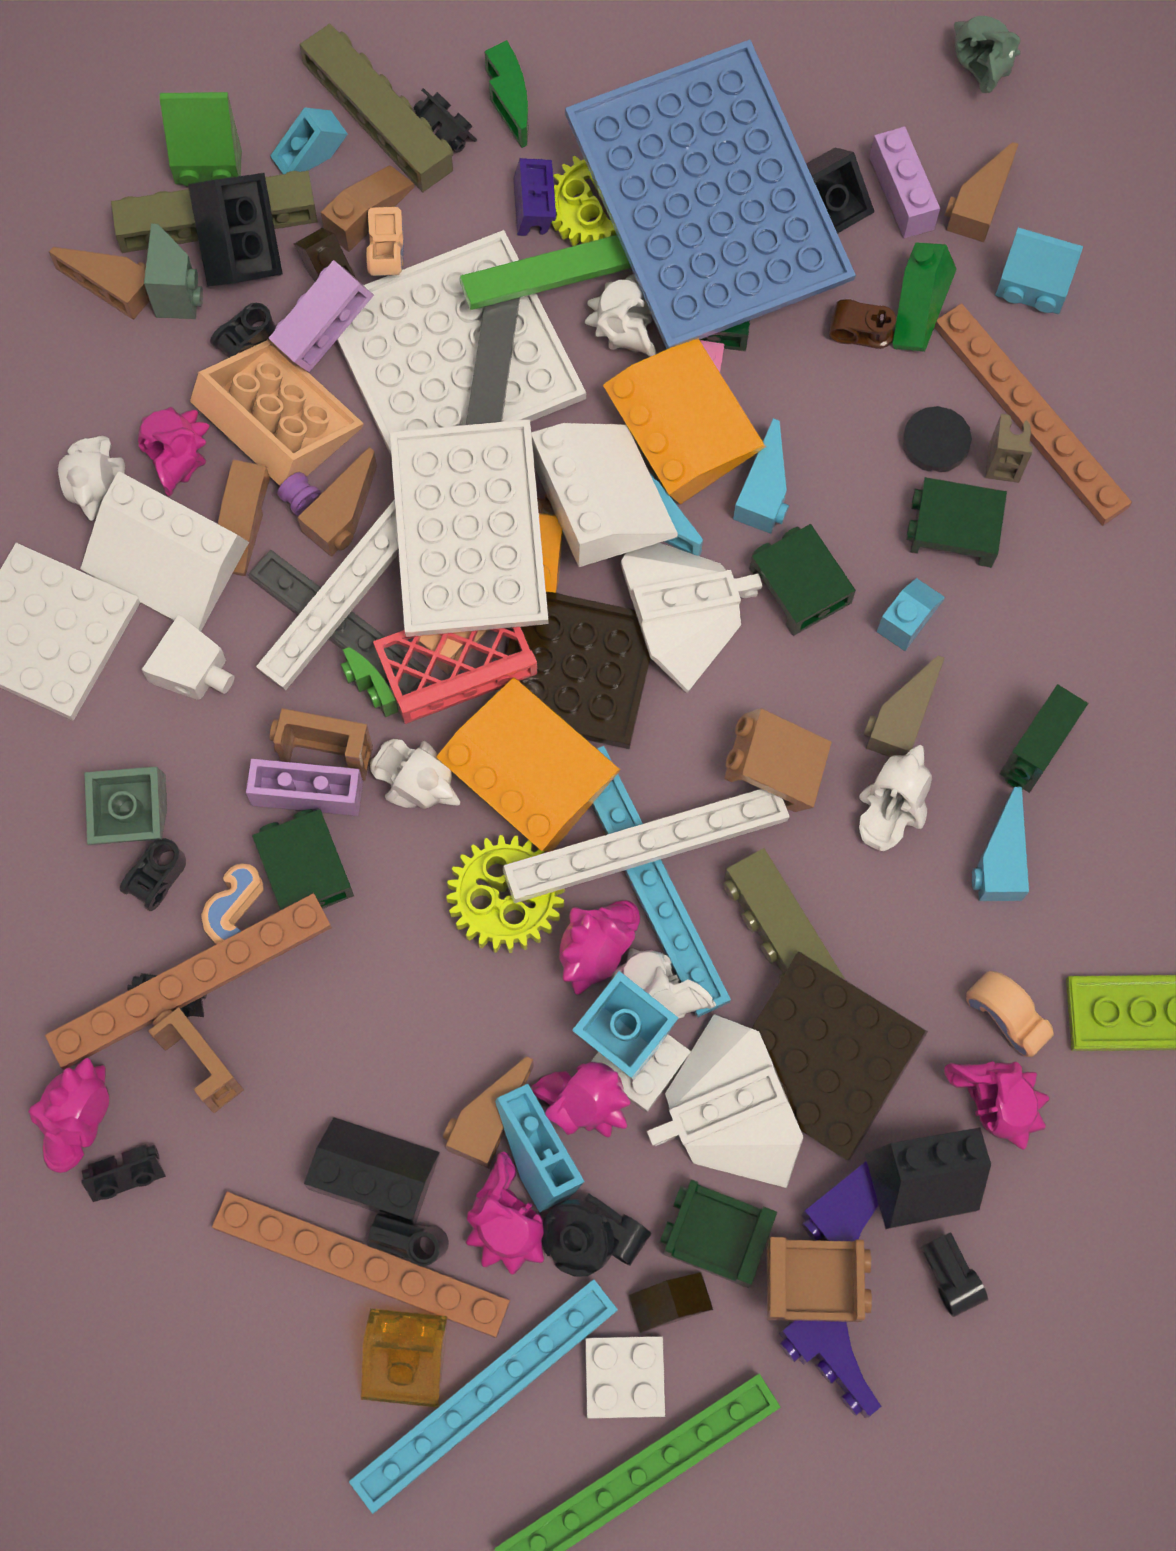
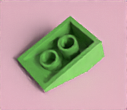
[160,92,242,186]

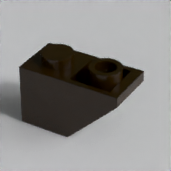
[294,228,356,282]

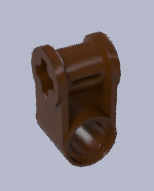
[829,299,896,349]

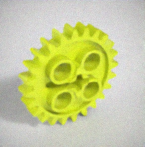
[551,156,617,246]
[446,835,565,953]

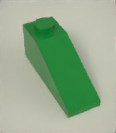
[893,242,957,352]

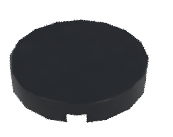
[903,406,972,472]
[542,1199,615,1277]

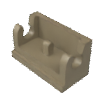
[985,414,1033,483]

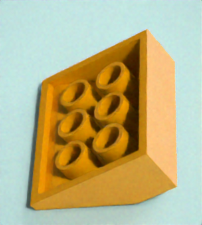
[603,339,766,505]
[436,677,621,852]

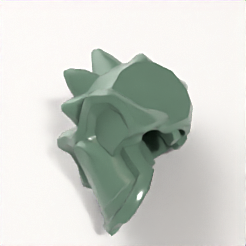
[954,16,1021,93]

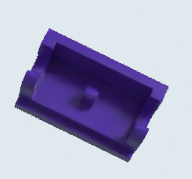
[513,158,556,236]

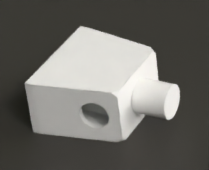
[142,615,235,700]

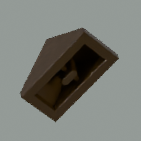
[629,1272,713,1333]

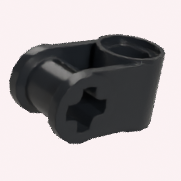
[210,302,275,358]
[120,838,186,911]

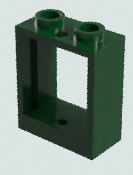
[999,684,1089,793]

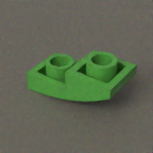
[341,647,398,717]

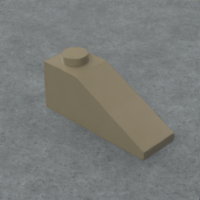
[864,655,944,757]

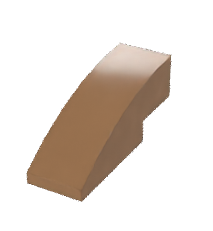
[218,460,270,576]

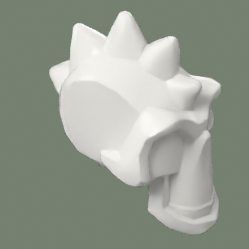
[585,274,656,357]
[58,436,125,521]
[370,739,460,809]
[859,745,932,851]
[611,948,716,1018]

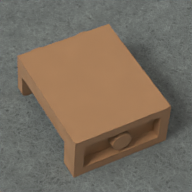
[270,708,373,780]
[725,708,832,812]
[148,1007,244,1113]
[767,1237,872,1322]

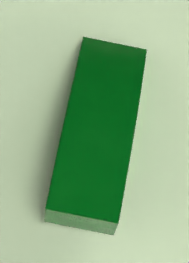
[484,40,529,148]

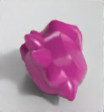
[138,407,210,497]
[559,901,640,995]
[28,1058,109,1173]
[944,1061,1049,1150]
[530,1062,630,1137]
[466,1152,544,1275]

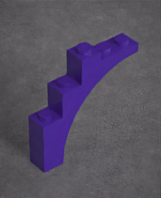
[779,1161,882,1418]

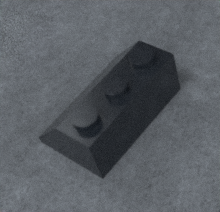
[806,147,875,233]
[188,173,283,287]
[304,1117,440,1224]
[865,1127,991,1229]

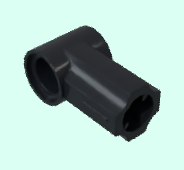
[583,1193,651,1266]
[368,1213,449,1266]
[920,1232,988,1317]

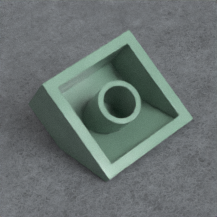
[144,224,203,319]
[84,767,167,845]

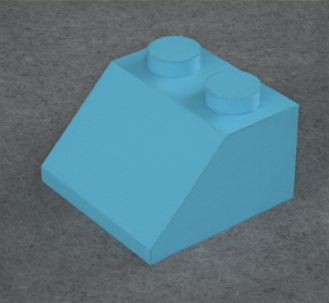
[995,227,1083,314]
[572,971,679,1080]

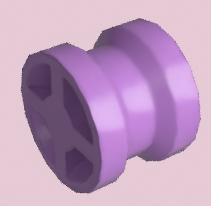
[277,472,321,516]

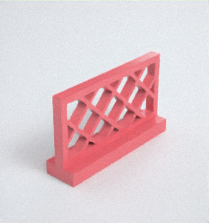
[373,627,537,724]

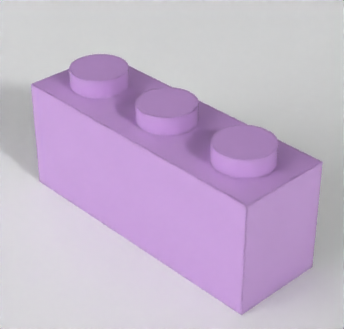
[869,127,940,239]
[269,260,374,372]
[246,759,363,816]

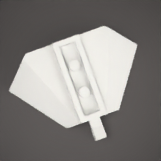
[620,543,763,693]
[647,1014,804,1188]

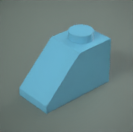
[270,107,348,174]
[877,578,945,651]

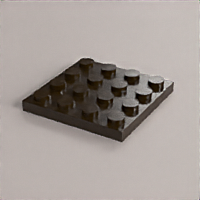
[496,592,651,749]
[752,951,928,1161]

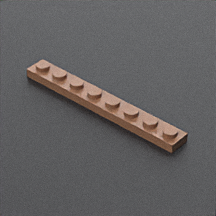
[934,303,1132,526]
[45,893,332,1070]
[212,1192,510,1338]

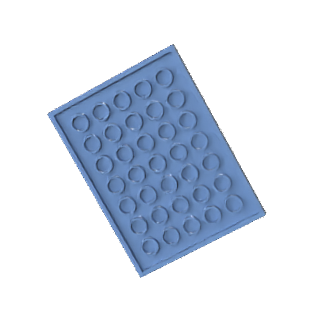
[565,40,856,349]

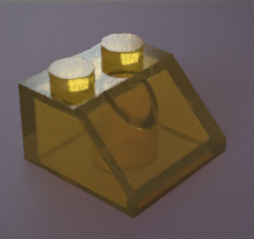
[361,1308,447,1408]

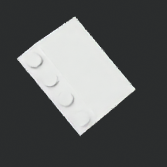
[531,423,678,567]
[80,471,249,632]

